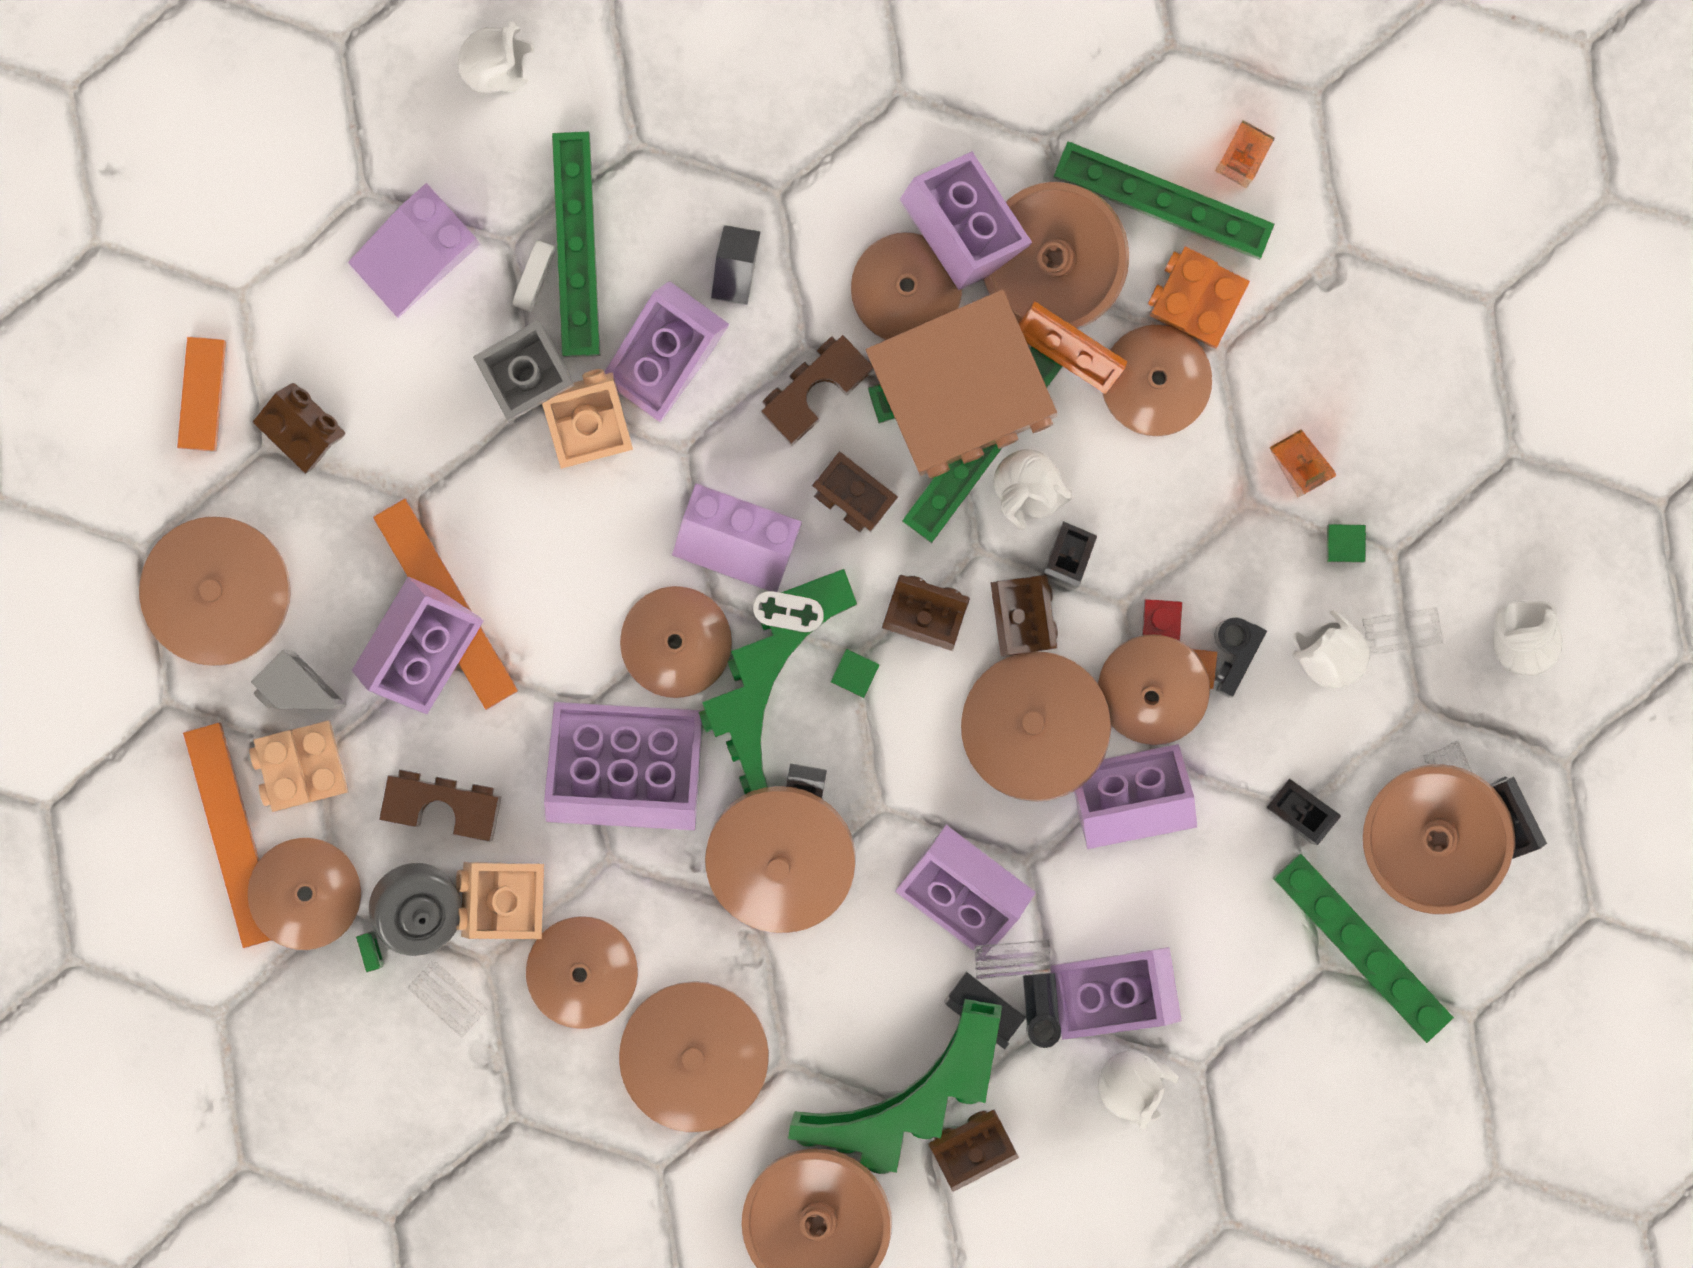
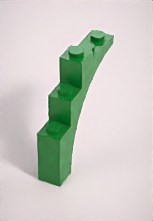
[698,569,857,794]
[788,999,1002,1174]

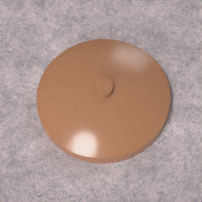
[984,182,1129,329]
[139,517,291,666]
[961,651,1111,802]
[1363,764,1515,914]
[705,786,856,933]
[619,981,769,1132]
[741,1148,892,1268]

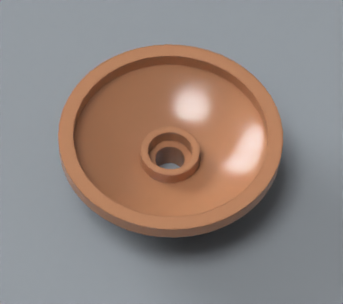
[851,232,962,340]
[1102,325,1212,436]
[620,586,732,698]
[1098,634,1210,745]
[248,838,361,950]
[526,916,638,1029]

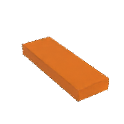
[1018,301,1127,394]
[177,337,226,452]

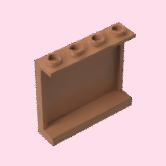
[865,289,1057,478]

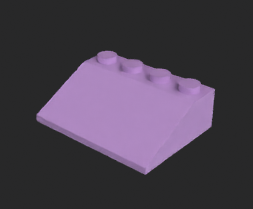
[544,702,702,830]

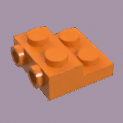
[1148,246,1250,349]

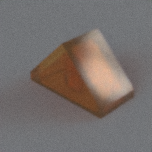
[1214,120,1275,189]
[1269,429,1337,498]

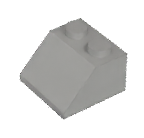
[473,320,574,422]
[251,650,346,709]

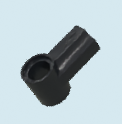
[1023,973,1061,1048]

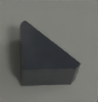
[711,225,761,305]
[1041,521,1097,589]
[1267,779,1341,845]

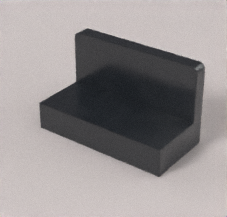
[1490,776,1547,859]
[944,971,1026,1050]

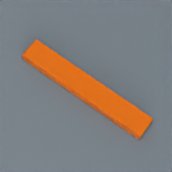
[373,498,519,710]
[183,722,271,948]

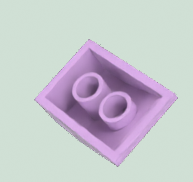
[348,183,481,318]
[604,281,729,422]
[1050,947,1182,1040]

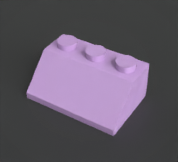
[900,152,1032,290]
[672,483,802,592]
[352,577,484,714]
[1074,744,1197,849]
[895,825,1036,958]

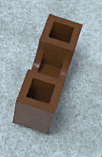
[761,335,874,446]
[379,769,502,842]

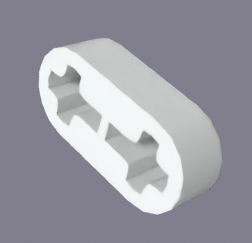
[513,240,555,312]
[753,591,823,632]

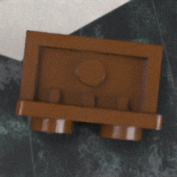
[253,383,346,474]
[811,451,898,533]
[882,575,970,651]
[990,575,1058,656]
[928,1110,1019,1192]

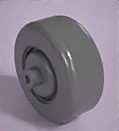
[369,863,462,956]

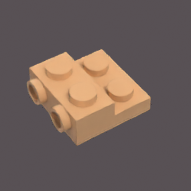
[542,369,633,469]
[249,720,349,812]
[456,862,544,939]

